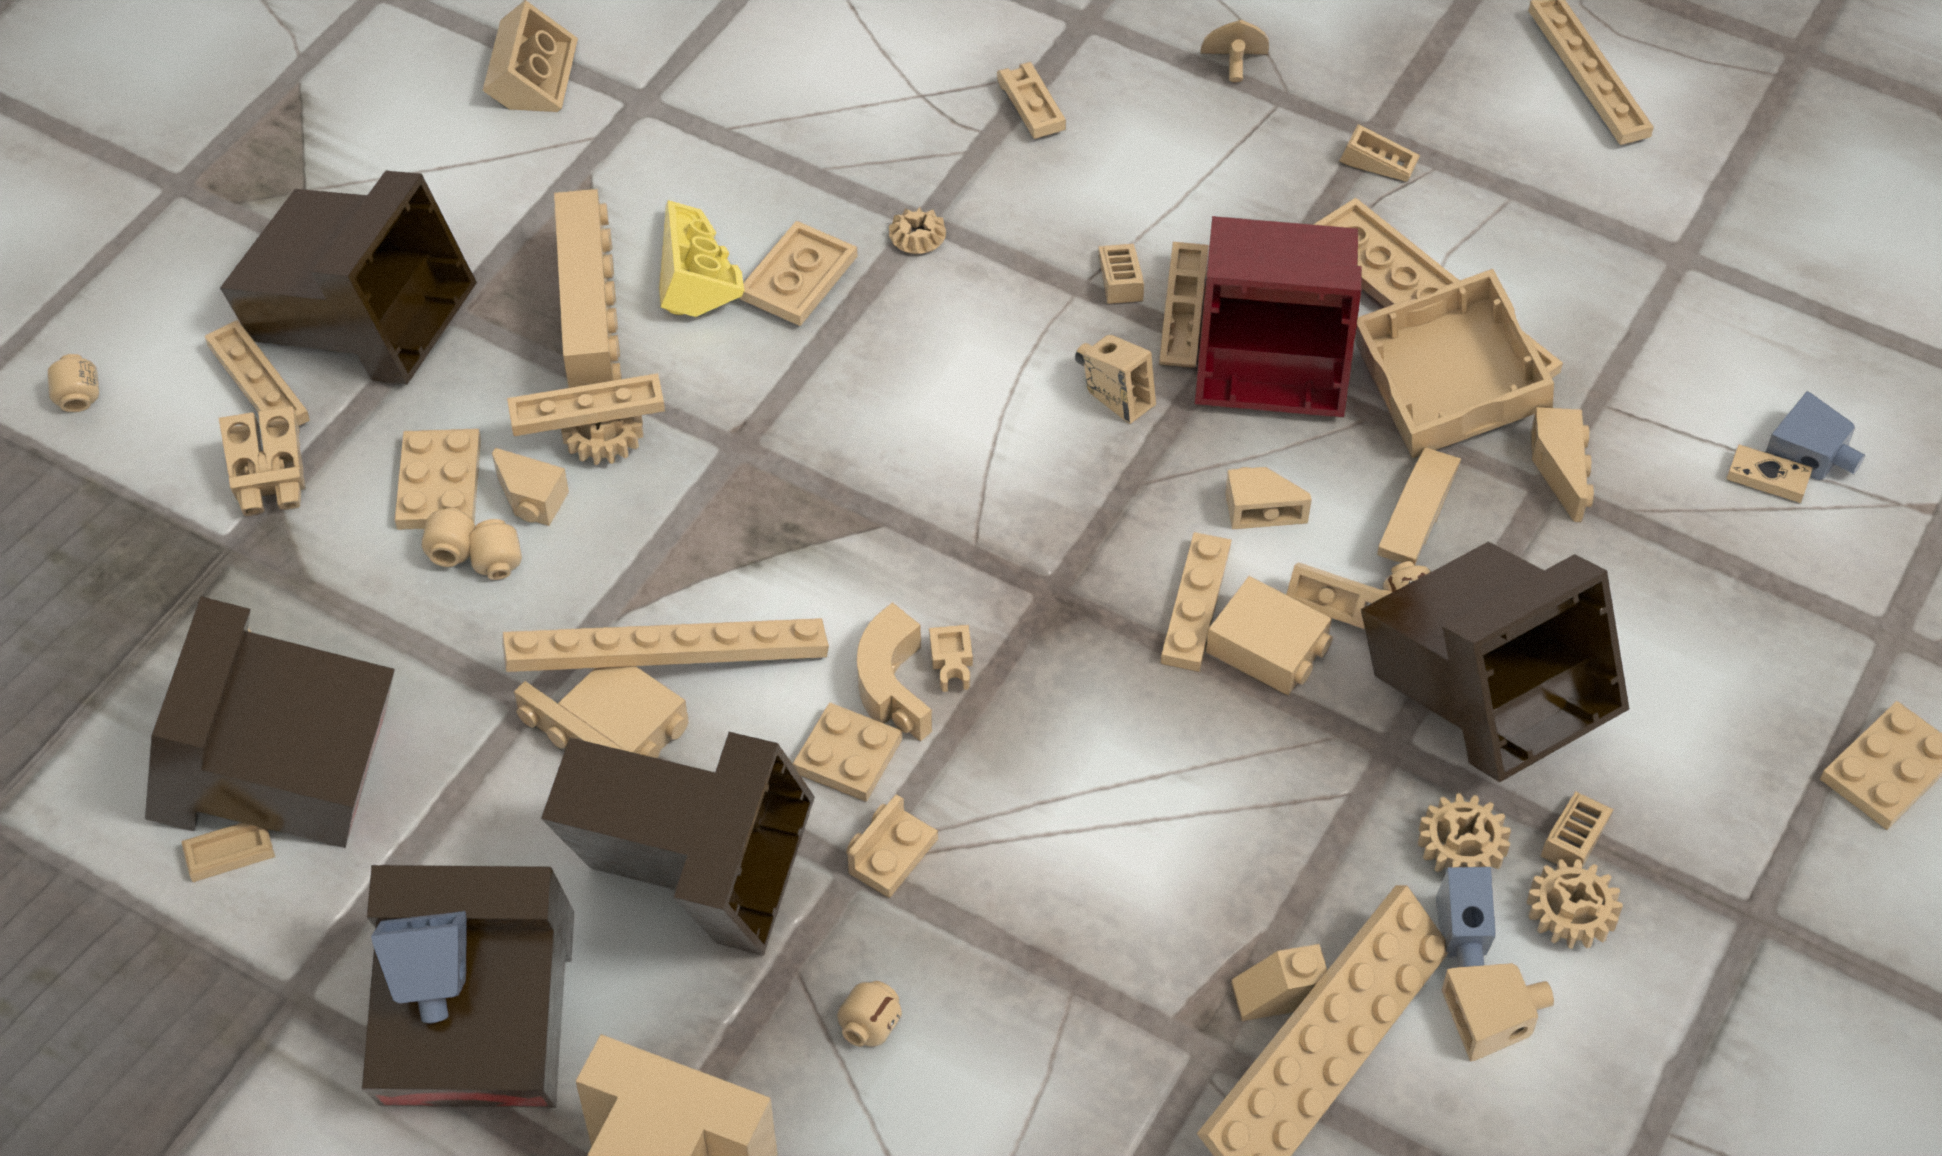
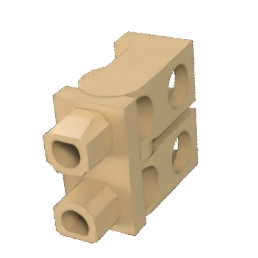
[219,406,306,516]

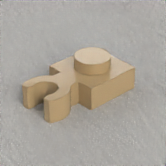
[929,625,973,692]

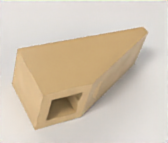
[1530,407,1594,522]

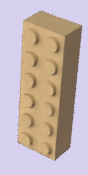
[554,189,622,388]

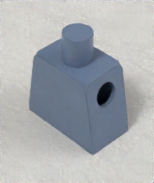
[1765,391,1866,480]
[1435,867,1496,967]
[371,911,466,1023]

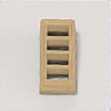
[1339,124,1420,182]
[1098,244,1144,304]
[1540,791,1614,868]

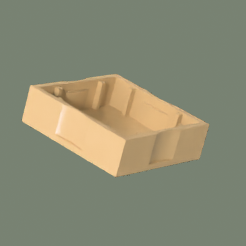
[1355,269,1554,459]

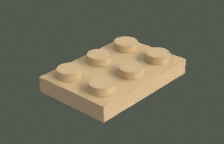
[739,221,858,326]
[395,429,481,530]
[1820,701,1942,830]

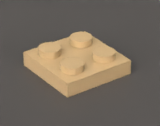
[793,702,903,802]

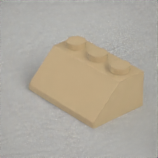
[482,0,578,112]

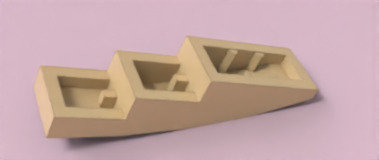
[1159,242,1209,368]
[1377,447,1461,566]

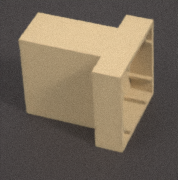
[576,1034,778,1156]

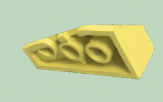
[659,200,744,317]

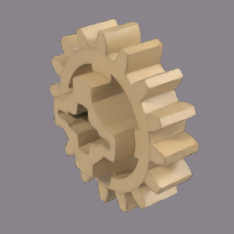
[561,415,644,465]
[1418,793,1511,872]
[1527,859,1623,949]

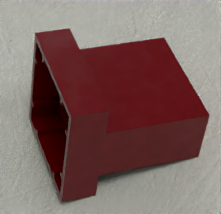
[1195,216,1362,418]

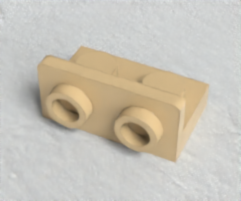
[846,794,938,899]

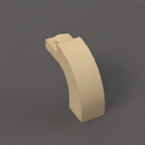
[857,602,932,742]

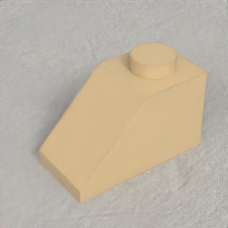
[492,448,569,526]
[1225,467,1312,530]
[1231,944,1327,1021]

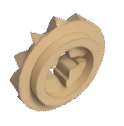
[889,206,946,254]

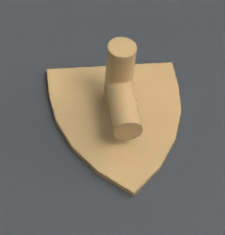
[1200,20,1269,82]

